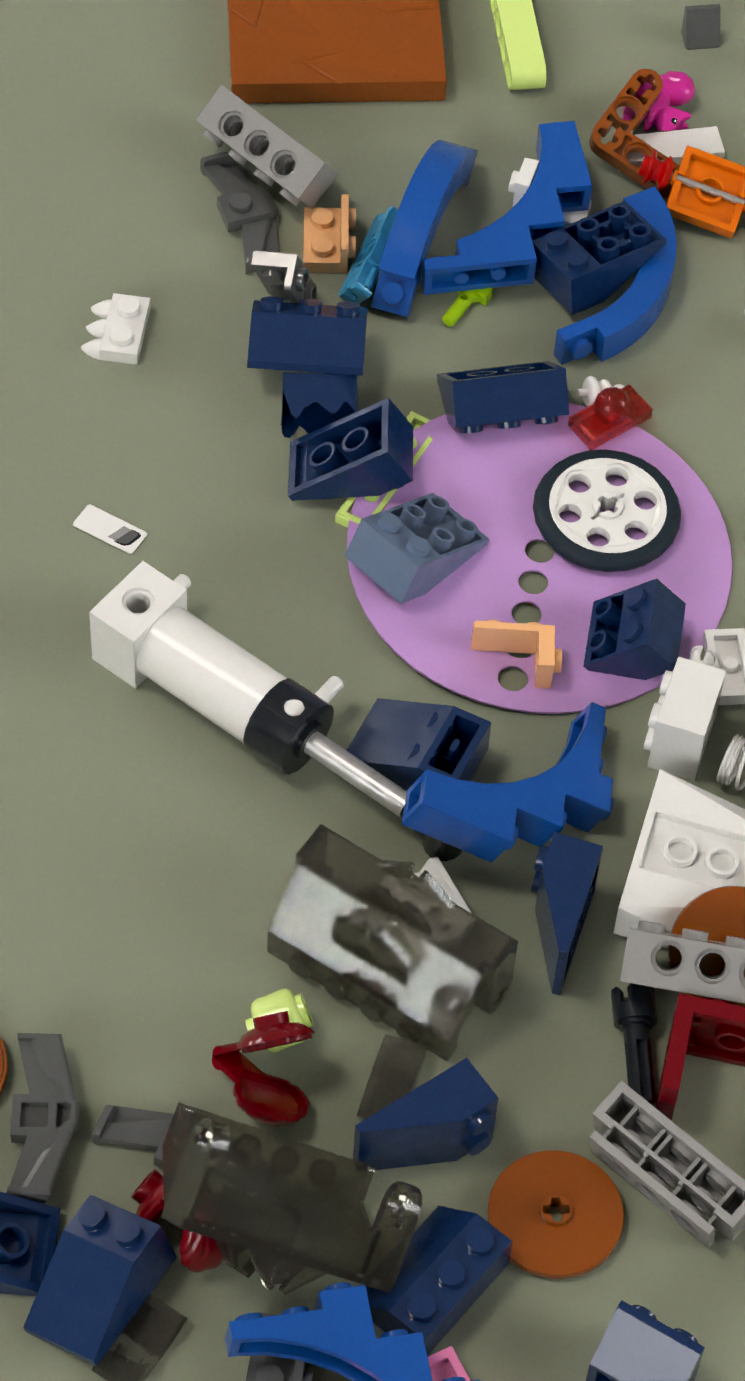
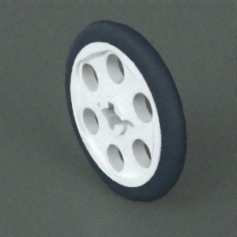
[533,449,681,572]

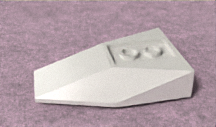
[613,769,745,949]

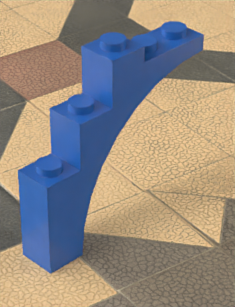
[401,702,614,863]
[225,1282,480,1381]

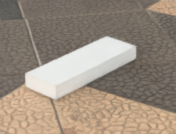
[612,126,725,172]

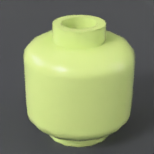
[245,988,313,1053]

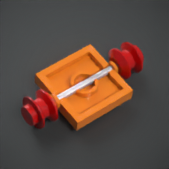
[638,145,745,239]

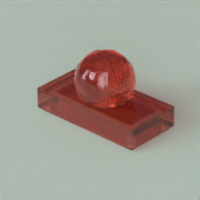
[568,384,653,450]

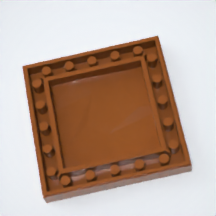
[227,0,447,103]

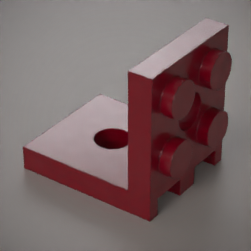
[655,993,745,1121]

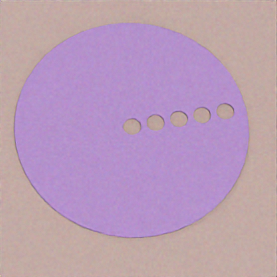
[347,403,732,714]

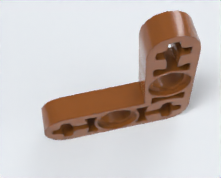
[589,69,679,198]

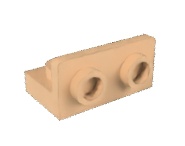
[303,194,356,273]

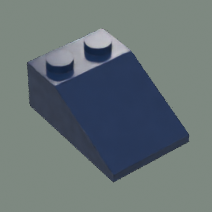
[288,397,413,501]
[531,832,603,996]
[352,1058,499,1172]
[0,1192,61,1297]
[23,1194,177,1366]

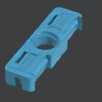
[338,206,398,304]

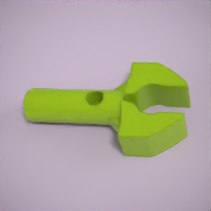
[442,288,492,327]

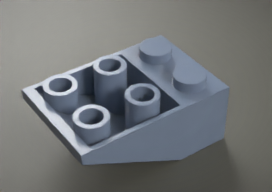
[345,493,489,604]

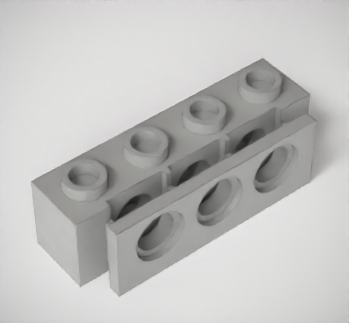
[196,85,339,209]
[620,921,745,1003]
[589,1080,745,1249]

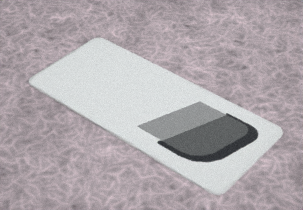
[73,504,147,554]

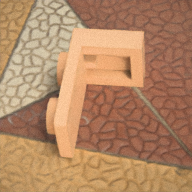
[471,620,562,688]

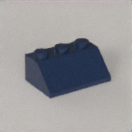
[247,296,368,376]
[437,361,570,433]
[366,1205,512,1356]

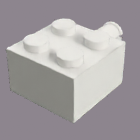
[643,645,726,781]

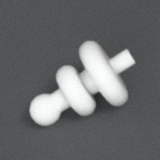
[576,376,626,408]

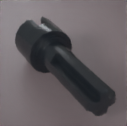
[611,983,657,1105]

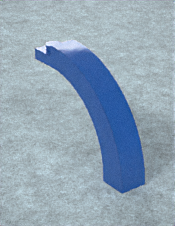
[371,140,478,318]
[554,186,677,365]

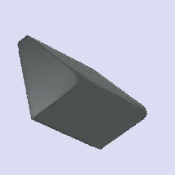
[681,4,721,50]

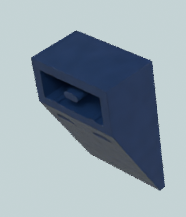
[532,201,666,315]
[346,698,491,791]

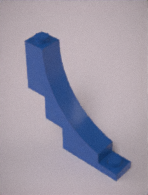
[421,121,592,295]

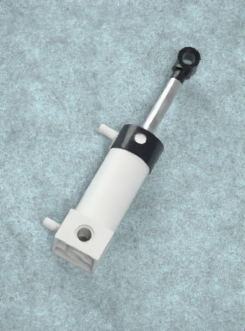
[89,561,463,861]

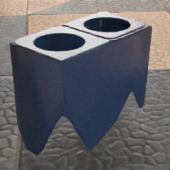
[280,372,359,438]

